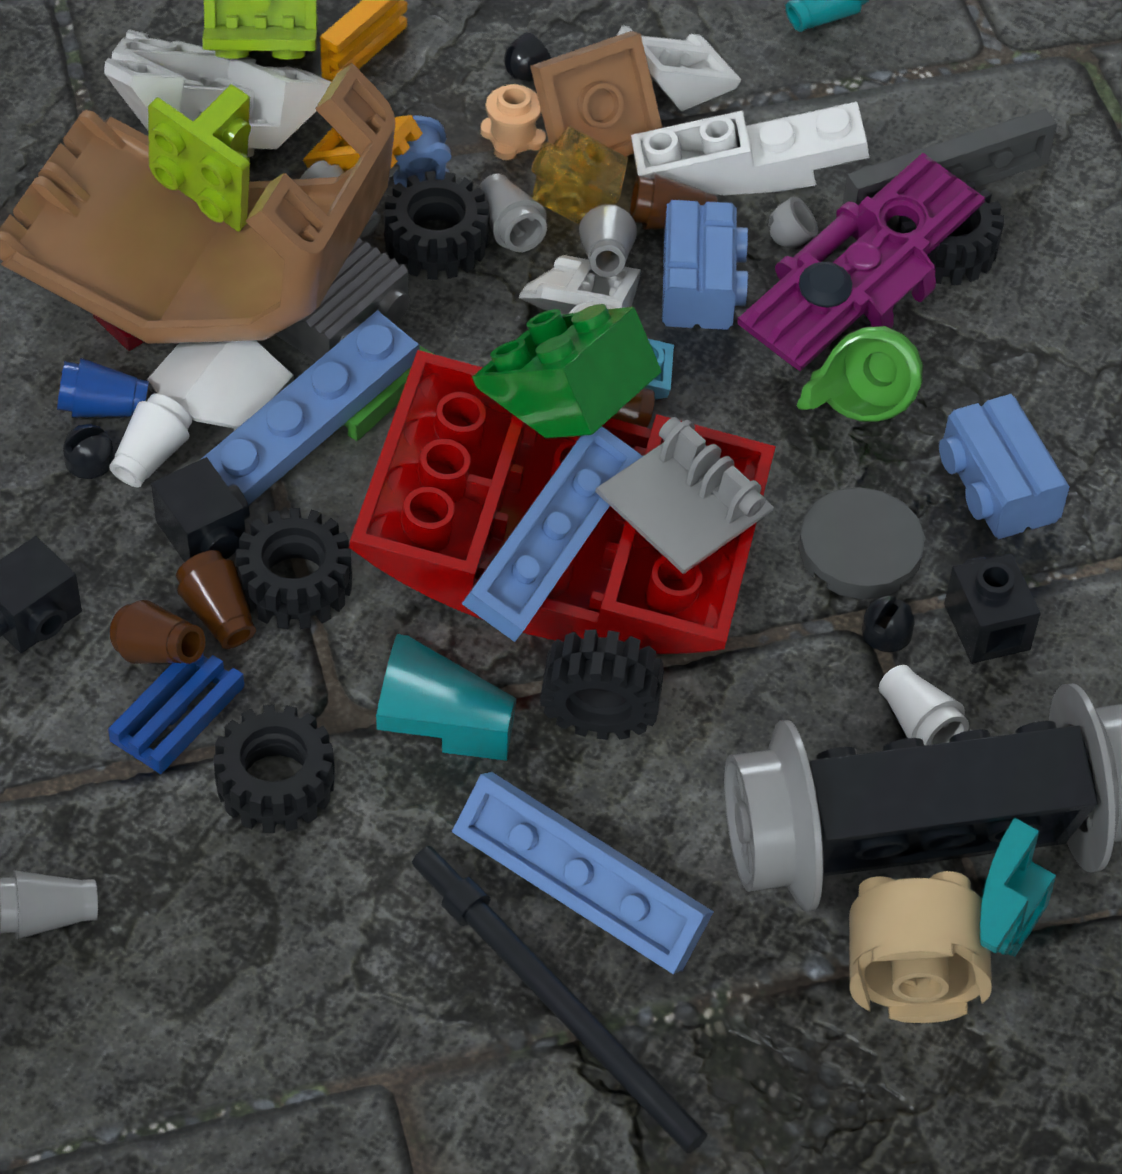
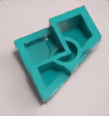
[376,634,516,761]
[980,817,1056,956]

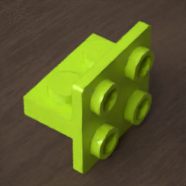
[202,0,318,59]
[148,84,251,231]

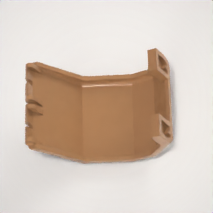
[0,63,395,344]

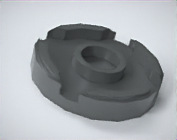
[798,487,925,599]

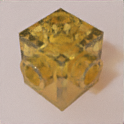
[531,126,628,225]

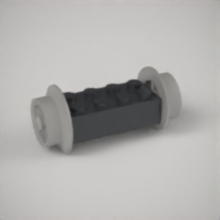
[724,683,1122,912]

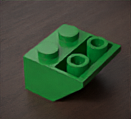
[472,304,662,438]

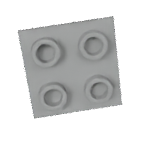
[595,417,774,574]

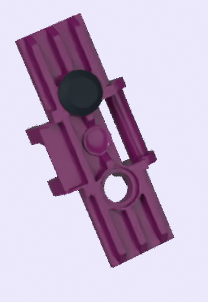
[737,153,985,371]

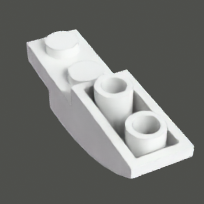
[631,102,869,195]

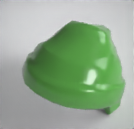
[796,326,923,422]

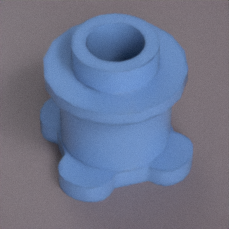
[393,116,451,188]

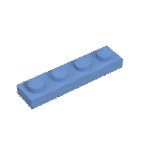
[200,310,420,506]
[462,426,643,642]
[452,772,714,974]

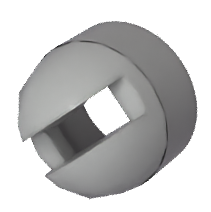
[769,196,818,248]

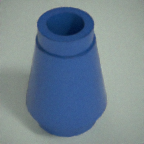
[57,358,149,418]

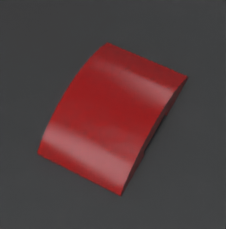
[349,350,776,654]

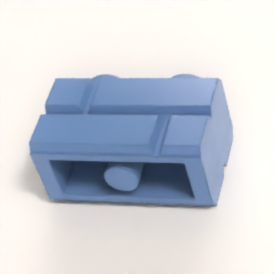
[662,200,748,330]
[939,394,1070,540]

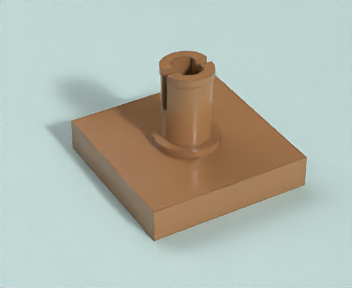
[530,31,662,178]

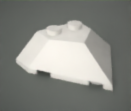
[104,30,331,157]

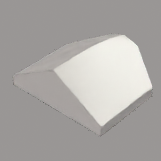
[617,26,741,112]
[519,255,641,314]
[147,340,294,431]

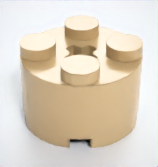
[849,871,992,1023]

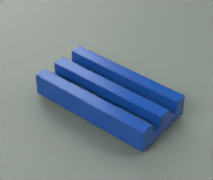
[108,654,245,774]

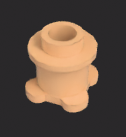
[481,84,546,160]

